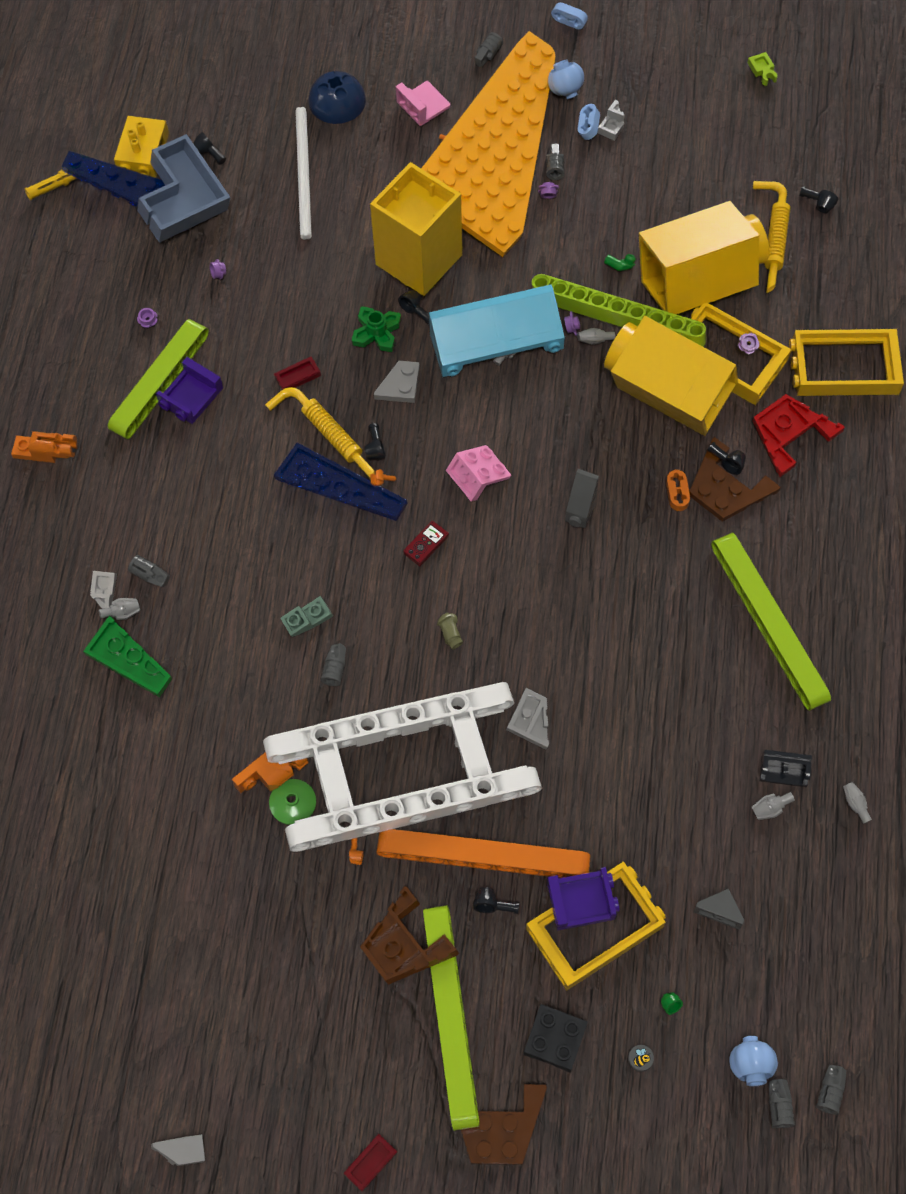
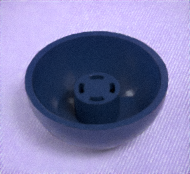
[308,71,366,124]

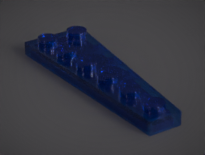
[61,151,165,206]
[274,443,408,521]

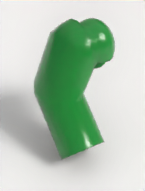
[604,254,636,271]

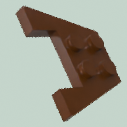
[689,437,781,522]
[360,886,459,985]
[461,1084,547,1165]

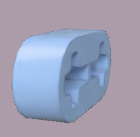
[551,2,588,29]
[578,104,600,140]

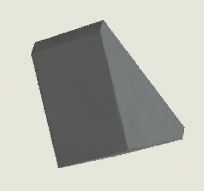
[693,889,744,930]

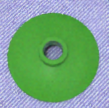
[269,779,316,825]

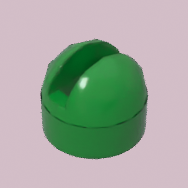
[661,992,683,1015]

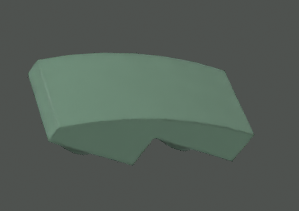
[280,596,333,637]

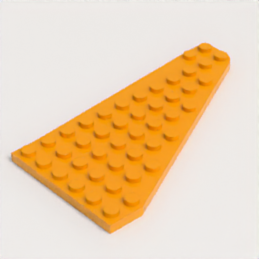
[421,31,555,257]

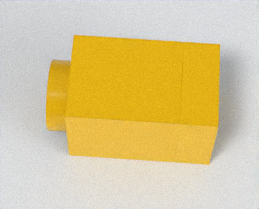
[370,162,462,296]
[639,201,769,314]
[604,315,738,436]

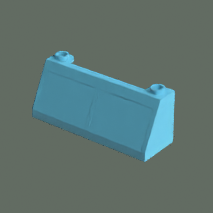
[429,285,565,377]

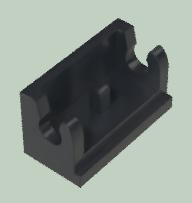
[759,750,812,787]

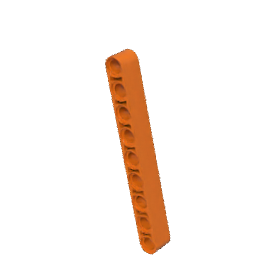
[376,829,591,878]

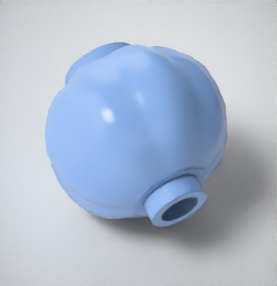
[548,59,584,99]
[729,1036,778,1086]

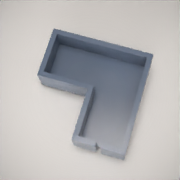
[137,134,230,243]

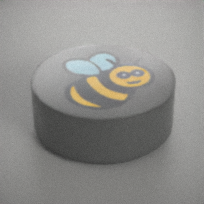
[628,1045,654,1072]

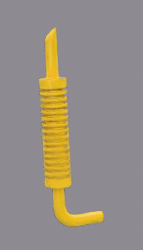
[753,181,790,293]
[265,387,375,478]

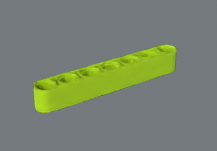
[108,319,209,439]

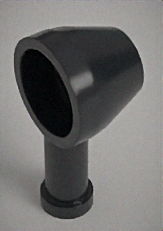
[193,132,226,165]
[800,186,839,213]
[398,290,429,324]
[364,423,386,460]
[707,441,746,475]
[473,887,519,914]

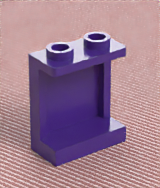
[156,357,223,424]
[547,867,620,931]

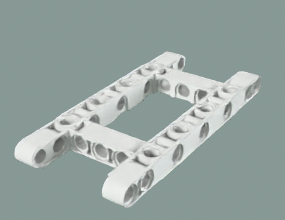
[263,682,542,852]

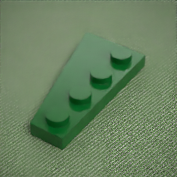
[83,615,172,697]

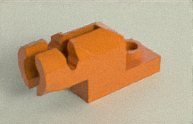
[11,431,77,463]
[232,752,309,793]

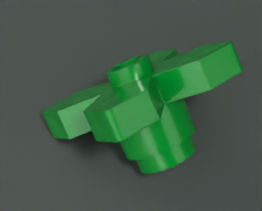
[352,306,401,352]

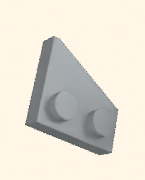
[374,361,420,403]
[506,688,549,750]

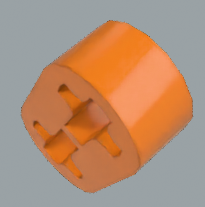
[666,470,690,511]

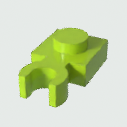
[748,52,777,86]

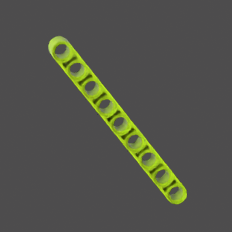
[532,274,706,347]
[711,533,831,711]
[423,905,480,1131]

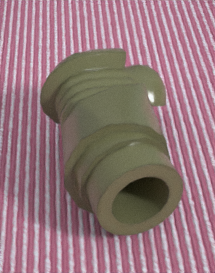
[437,613,463,650]

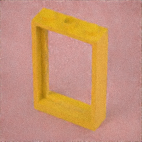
[691,303,792,406]
[789,329,904,396]
[526,861,666,991]

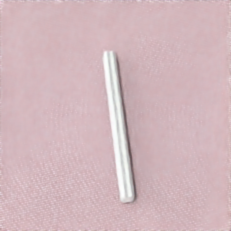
[296,107,312,240]

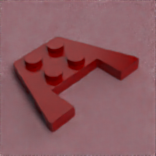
[753,394,845,477]

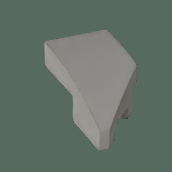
[597,100,624,141]
[90,571,117,609]
[151,1134,205,1166]

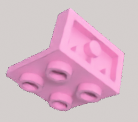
[396,81,450,126]
[446,445,511,502]

